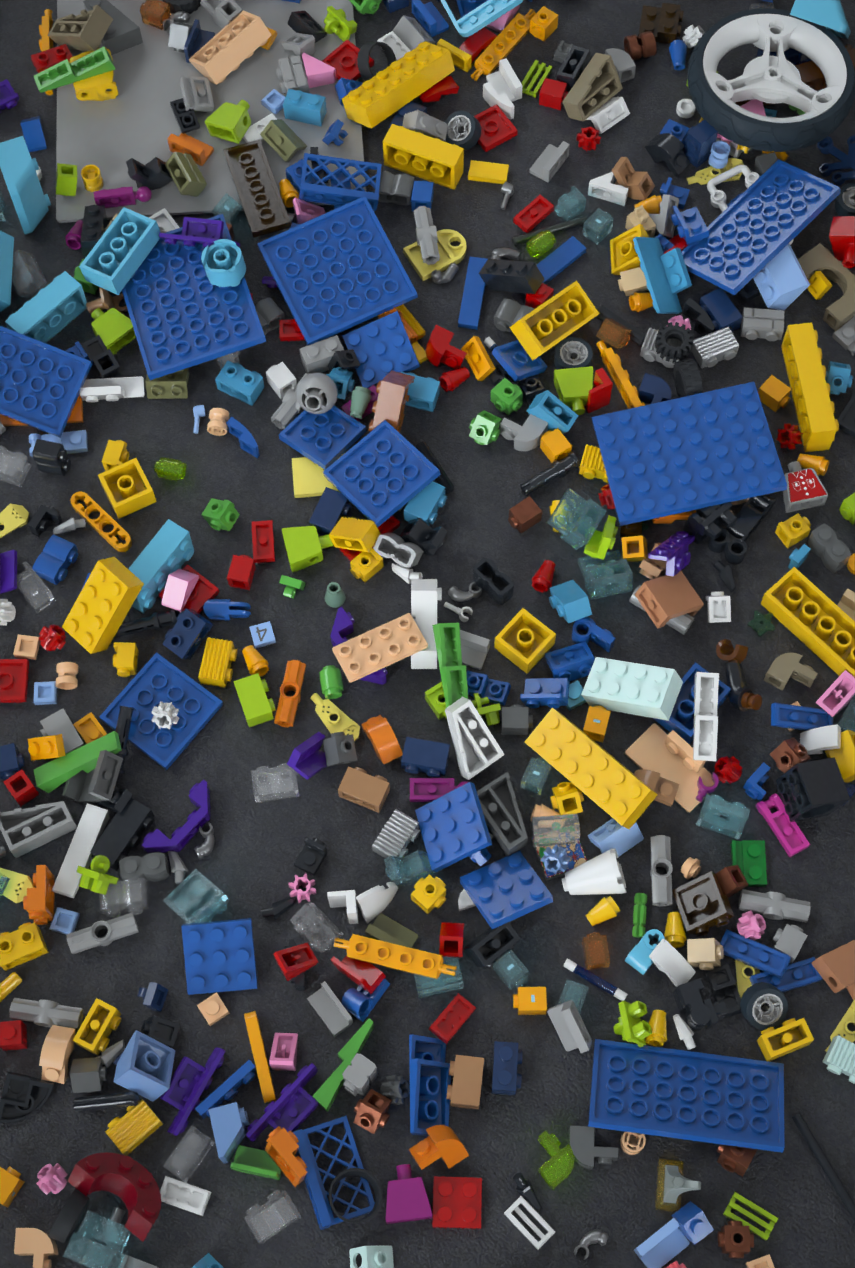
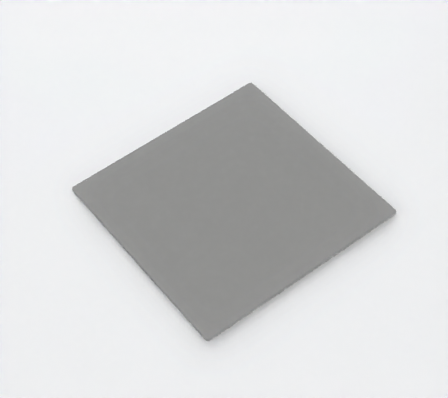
[56,0,366,223]

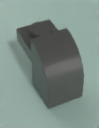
[569,1126,618,1169]

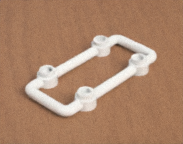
[707,164,794,245]

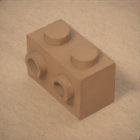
[338,766,390,813]
[446,1055,484,1110]

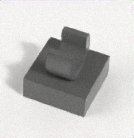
[553,40,574,63]

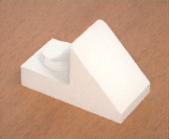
[588,172,628,206]

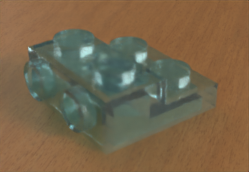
[163,869,229,924]

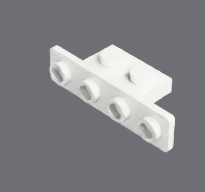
[80,376,145,402]

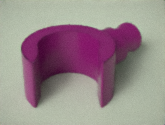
[696,772,719,802]

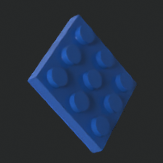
[343,311,421,389]
[279,406,366,470]
[415,782,492,872]
[460,851,553,929]
[181,918,258,995]

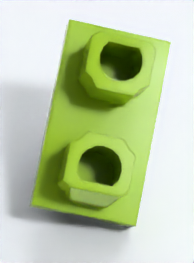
[324,5,357,42]
[471,693,501,726]
[76,855,118,895]
[613,1000,652,1047]

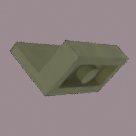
[260,119,307,162]
[365,913,418,948]

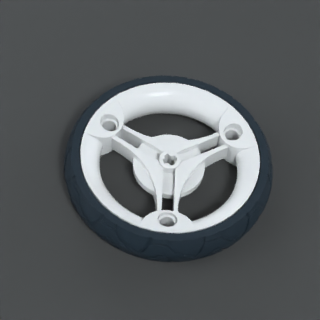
[688,8,855,152]

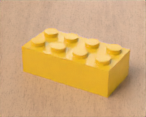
[383,124,464,190]
[509,280,599,361]
[62,557,144,654]

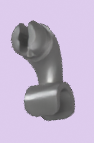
[163,11,190,31]
[448,582,482,602]
[195,823,215,858]
[574,1229,608,1260]

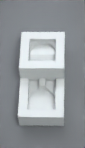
[483,82,514,120]
[800,725,841,755]
[649,939,696,987]

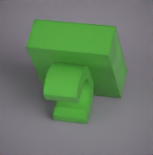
[280,575,306,599]

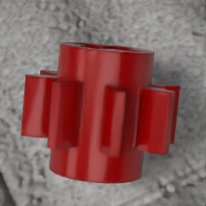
[576,126,601,151]
[776,424,803,449]
[598,484,615,509]
[39,625,66,651]
[714,756,743,784]

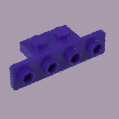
[159,217,240,248]
[648,531,695,576]
[160,1047,225,1136]
[246,1063,319,1142]

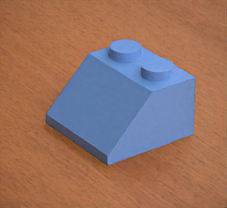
[114,1030,175,1102]
[209,1102,250,1164]

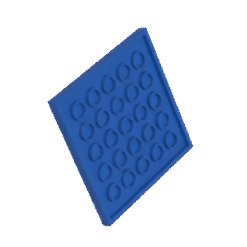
[257,196,418,345]

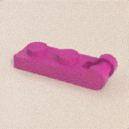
[756,793,810,857]

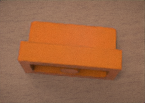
[167,133,214,166]

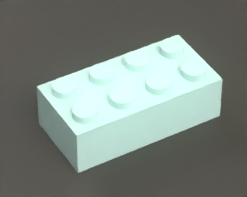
[581,657,683,721]

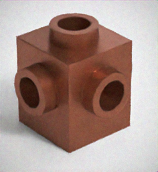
[770,738,810,773]
[353,1089,392,1134]
[717,1144,757,1177]
[718,1221,754,1258]

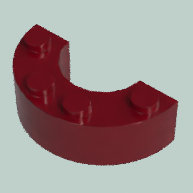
[67,1152,161,1242]

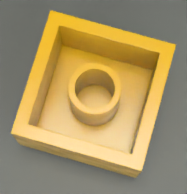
[98,458,157,519]
[494,608,556,674]

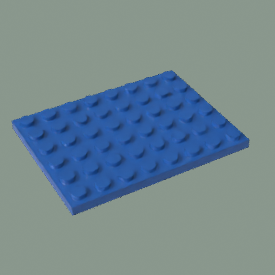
[122,214,267,380]
[592,382,787,526]

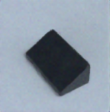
[288,10,327,43]

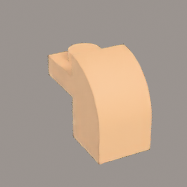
[39,1025,75,1084]
[14,1228,58,1268]

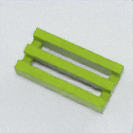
[521,60,553,98]
[723,1192,778,1241]

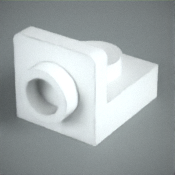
[705,591,731,623]

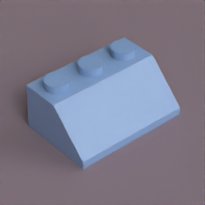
[753,243,810,310]

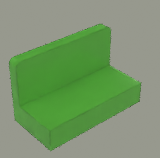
[230,1145,282,1180]

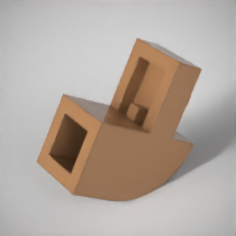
[612,157,655,200]
[639,542,667,580]
[634,769,680,807]

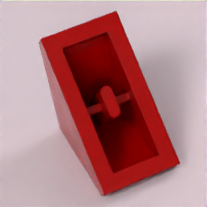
[273,943,318,981]

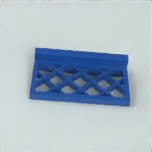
[299,153,382,211]
[293,1116,375,1230]

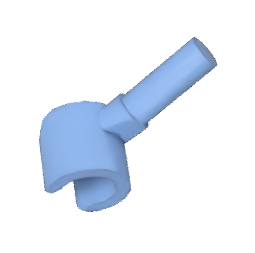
[193,405,206,434]

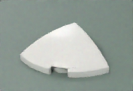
[356,882,398,923]

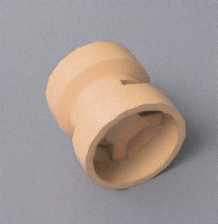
[207,408,230,436]
[55,662,79,690]
[620,1132,646,1155]

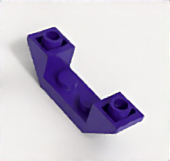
[330,607,388,685]
[142,779,210,854]

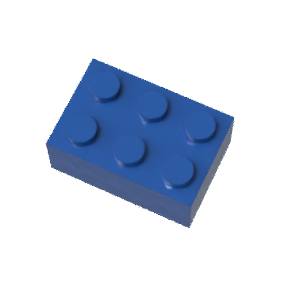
[653,662,731,744]

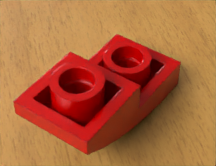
[459,27,497,63]
[419,76,459,103]

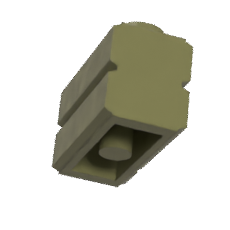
[165,152,207,197]

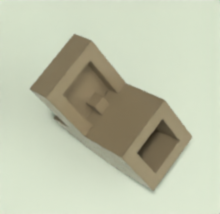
[764,653,818,691]

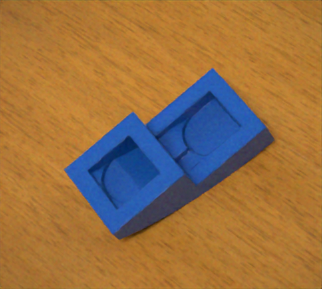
[227,417,260,458]

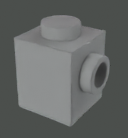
[773,924,808,964]

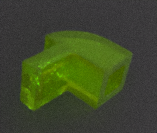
[537,1131,574,1191]

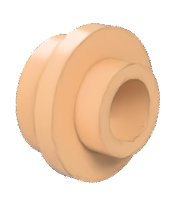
[681,857,701,879]

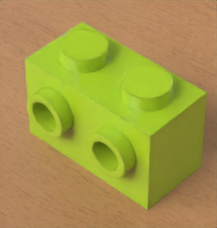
[233,673,276,727]

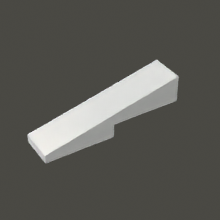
[693,672,719,762]
[52,803,109,899]

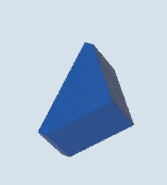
[20,116,47,152]

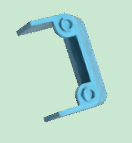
[441,0,523,37]
[790,0,851,39]
[0,136,51,235]

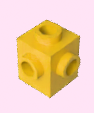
[550,782,584,818]
[411,874,447,914]

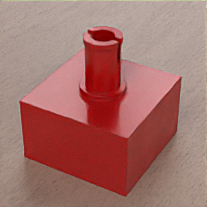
[829,216,855,268]

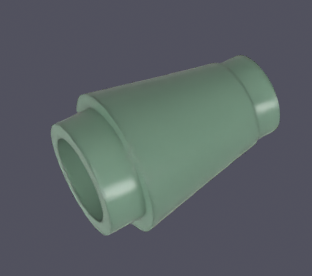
[350,386,372,419]
[324,582,346,608]

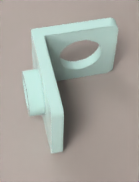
[349,1246,394,1268]

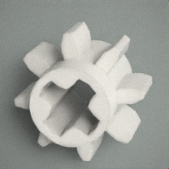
[683,24,705,49]
[0,599,16,626]
[152,701,179,729]

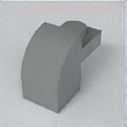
[200,0,242,28]
[605,48,636,83]
[500,414,548,451]

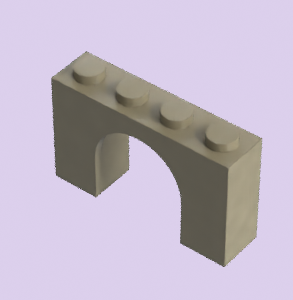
[797,243,855,331]

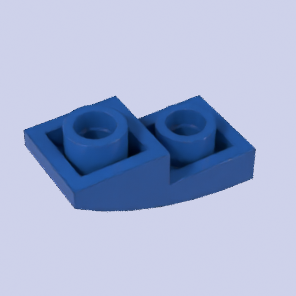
[467,671,511,706]

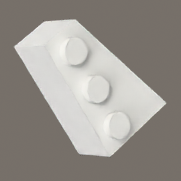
[445,697,505,780]

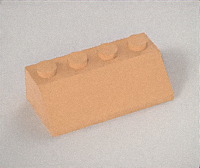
[188,10,272,85]

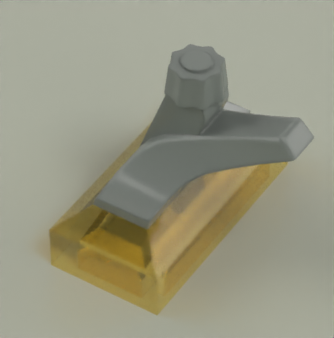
[655,1159,701,1212]

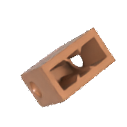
[812,940,855,1000]

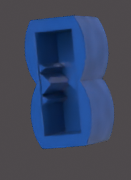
[32,534,78,585]

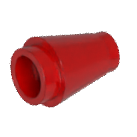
[439,367,470,392]
[532,560,556,592]

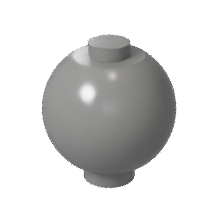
[296,373,338,414]

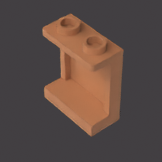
[634,571,704,629]

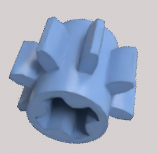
[541,844,571,875]

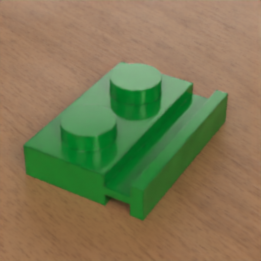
[731,840,767,887]

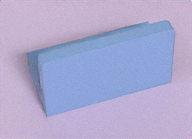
[588,818,644,857]
[634,1218,689,1268]

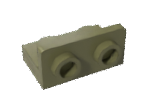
[145,368,189,399]

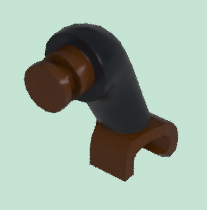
[716,639,762,712]

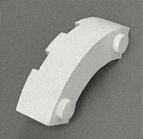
[411,579,442,669]

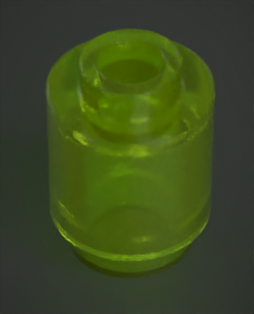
[526,230,556,258]
[154,457,186,481]

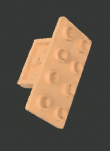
[332,613,428,683]
[625,723,719,813]

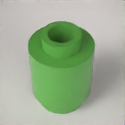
[319,665,344,699]

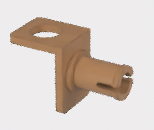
[86,287,128,314]

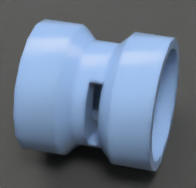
[708,141,731,169]

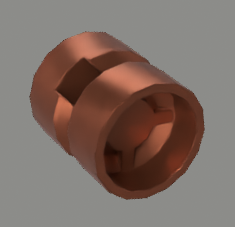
[624,31,656,61]

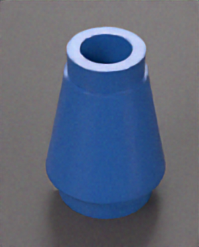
[669,40,687,70]

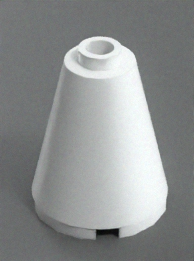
[562,848,627,895]

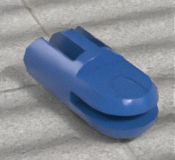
[203,599,251,620]

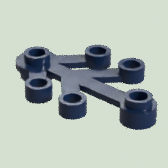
[817,135,855,186]

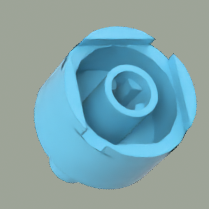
[201,239,246,287]

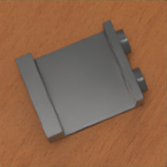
[62,750,123,803]

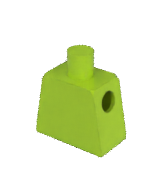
[204,100,251,144]
[91,308,136,355]
[553,366,593,415]
[282,526,333,573]

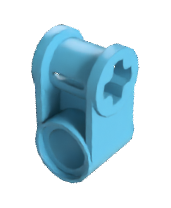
[625,929,665,975]

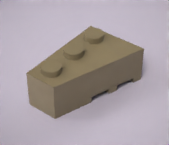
[48,5,113,51]
[563,53,623,121]

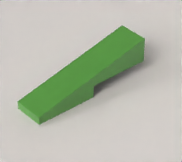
[34,47,116,93]
[432,623,468,708]
[34,731,122,793]
[312,1018,374,1112]

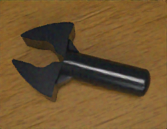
[490,365,515,386]

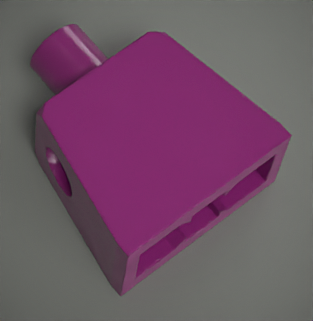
[386,1164,432,1224]

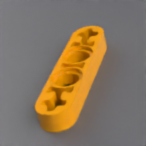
[71,491,132,552]
[244,1011,276,1103]

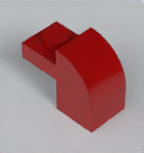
[425,325,467,369]

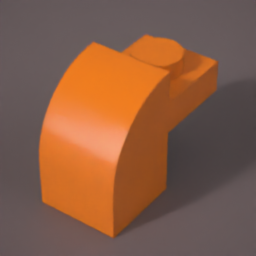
[361,715,403,765]
[409,1125,469,1170]

